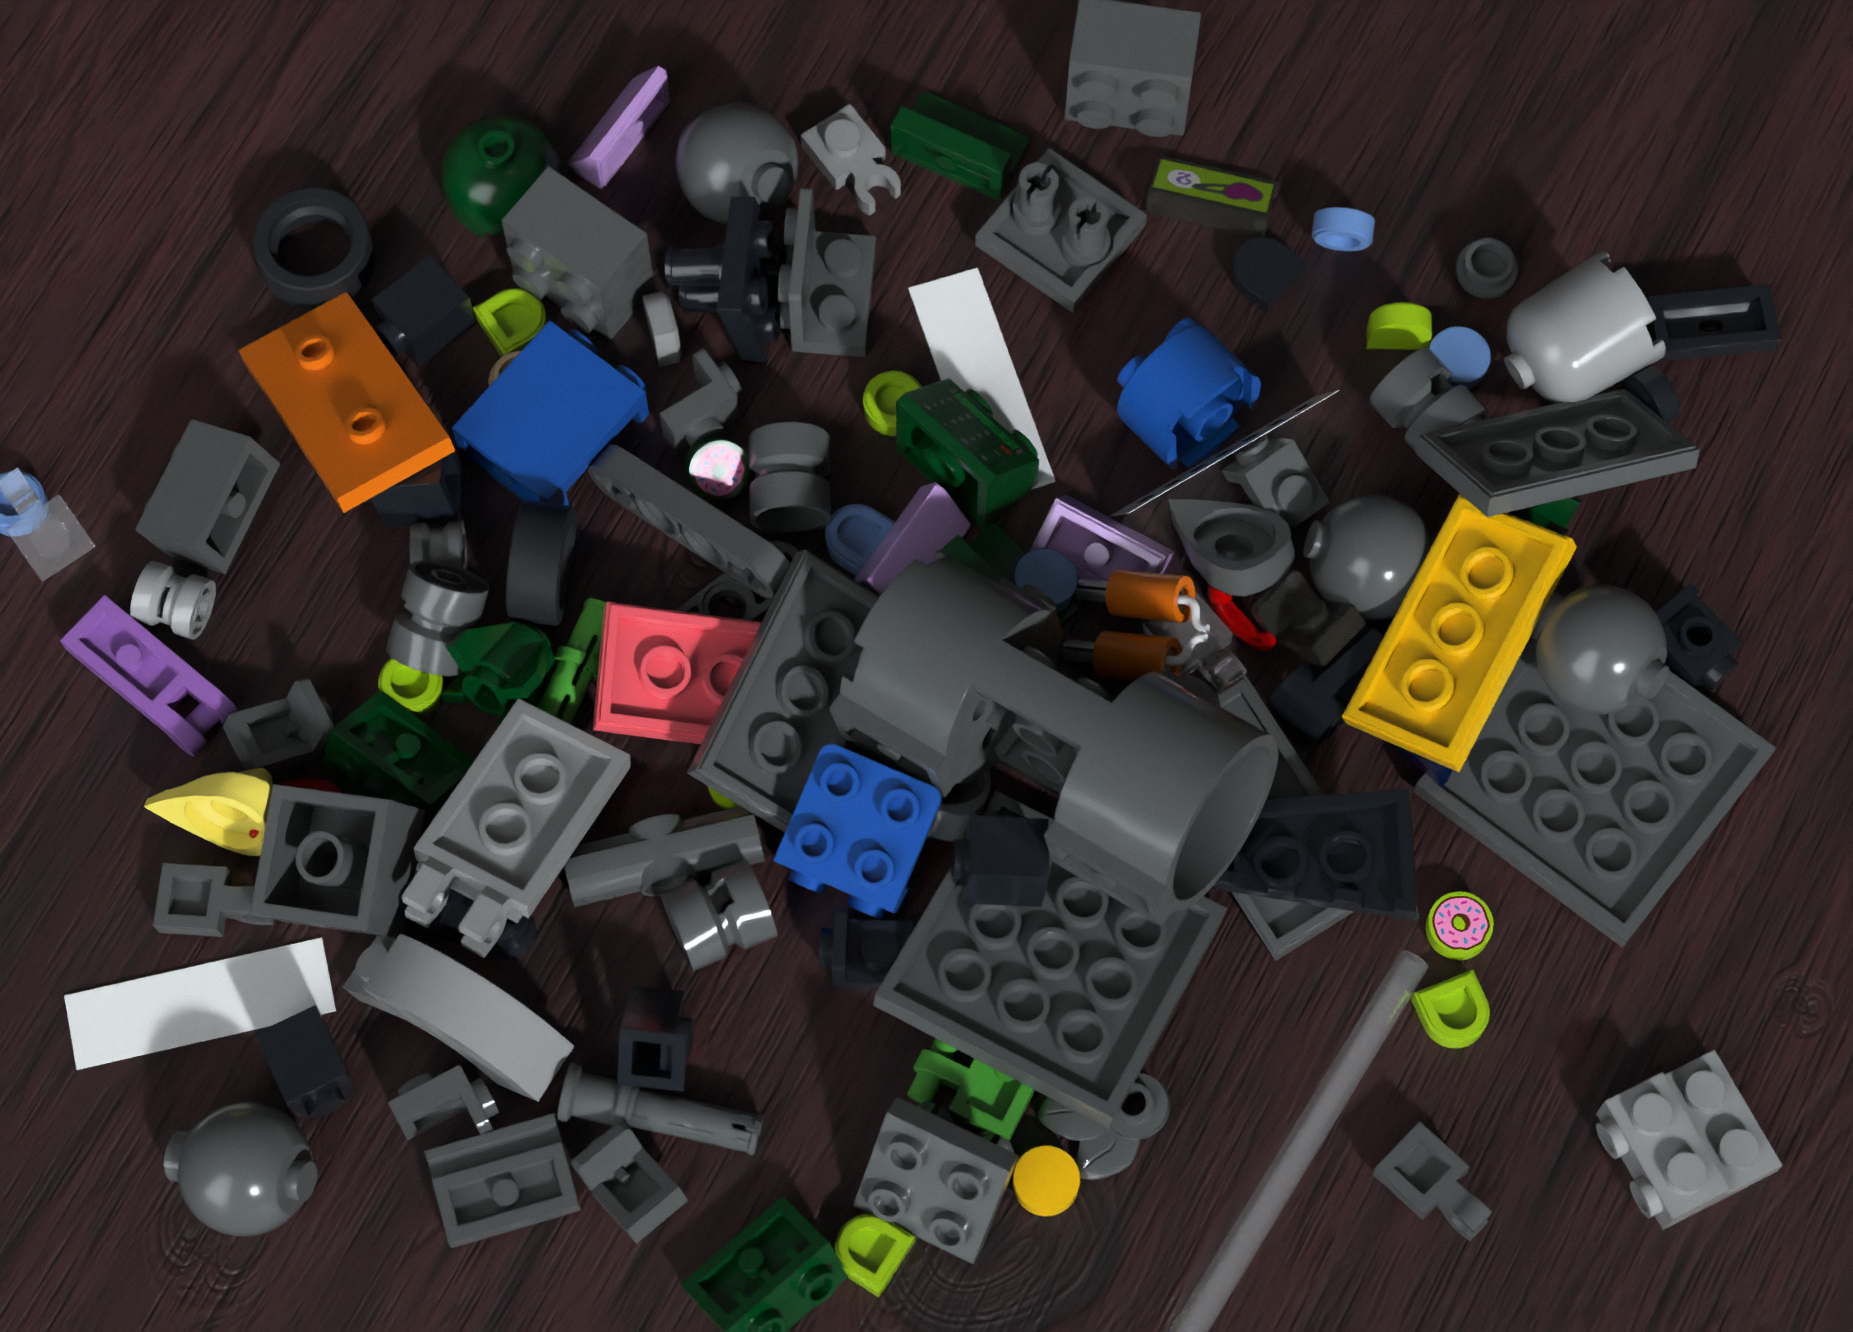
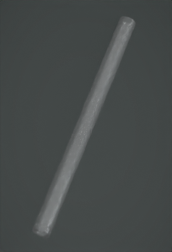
[1169,950,1429,1332]

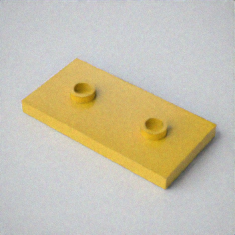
[1342,494,1577,772]

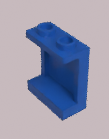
[452,320,649,505]

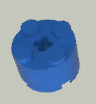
[1117,318,1261,469]

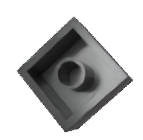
[1065,0,1201,137]
[501,166,655,342]
[250,784,425,939]

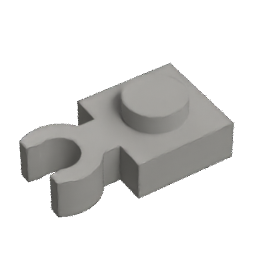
[801,104,901,215]

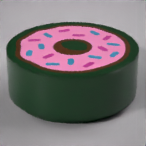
[684,435,750,501]

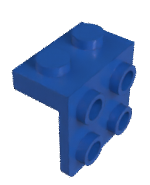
[773,744,942,919]

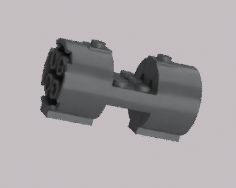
[829,550,1278,926]

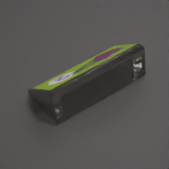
[1146,155,1278,238]

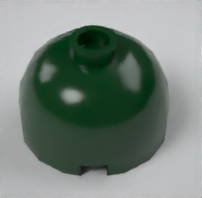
[442,114,563,238]

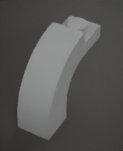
[343,934,574,1101]

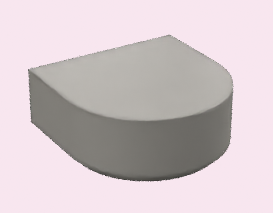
[642,291,682,367]

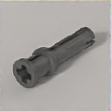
[557,1063,764,1156]

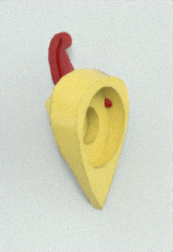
[144,768,341,856]

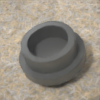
[1456,238,1518,299]

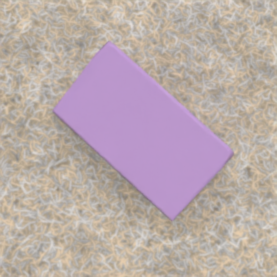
[567,66,670,189]
[854,482,971,596]
[1029,495,1174,581]

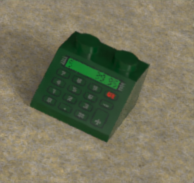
[896,378,1039,531]

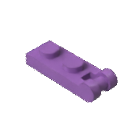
[60,595,238,757]

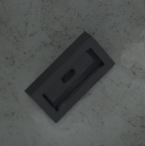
[1647,284,1781,362]

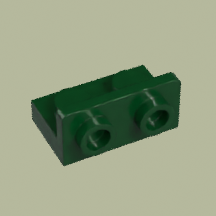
[321,690,474,837]
[680,1196,848,1332]

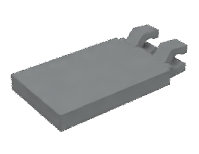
[402,699,631,958]

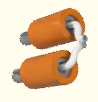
[1062,569,1210,681]

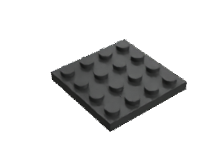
[1413,639,1776,948]
[873,791,1228,1128]

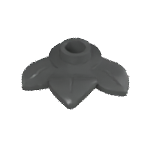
[1038,1072,1170,1180]

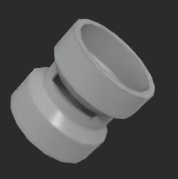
[130,560,216,640]

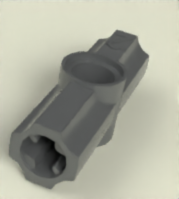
[564,806,765,907]

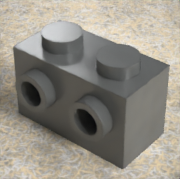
[135,419,280,574]

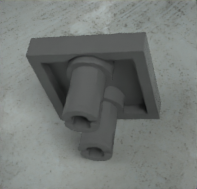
[975,148,1147,313]
[853,1097,1019,1264]

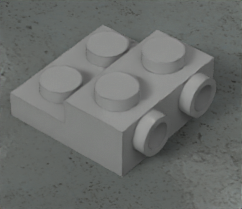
[1596,1050,1783,1230]

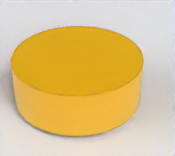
[1013,1146,1080,1216]

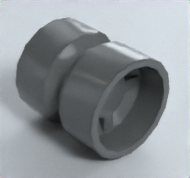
[1369,347,1488,466]
[749,422,831,535]
[386,560,489,676]
[660,858,778,971]

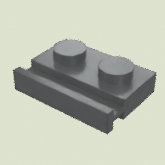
[425,1113,581,1248]

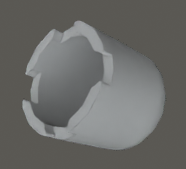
[1504,251,1666,404]

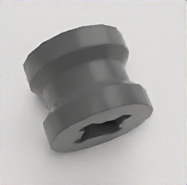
[410,521,467,570]

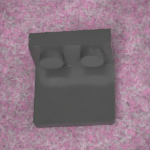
[778,188,876,357]

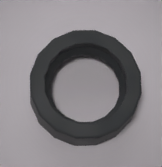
[252,186,375,310]
[506,500,576,626]

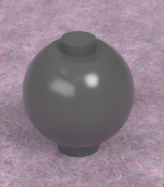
[676,102,798,225]
[1304,494,1433,621]
[1530,584,1669,714]
[164,1101,317,1236]

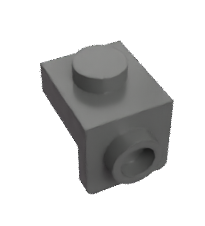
[660,348,742,457]
[1222,435,1330,531]
[223,678,334,774]
[388,1065,499,1140]
[572,1121,688,1244]

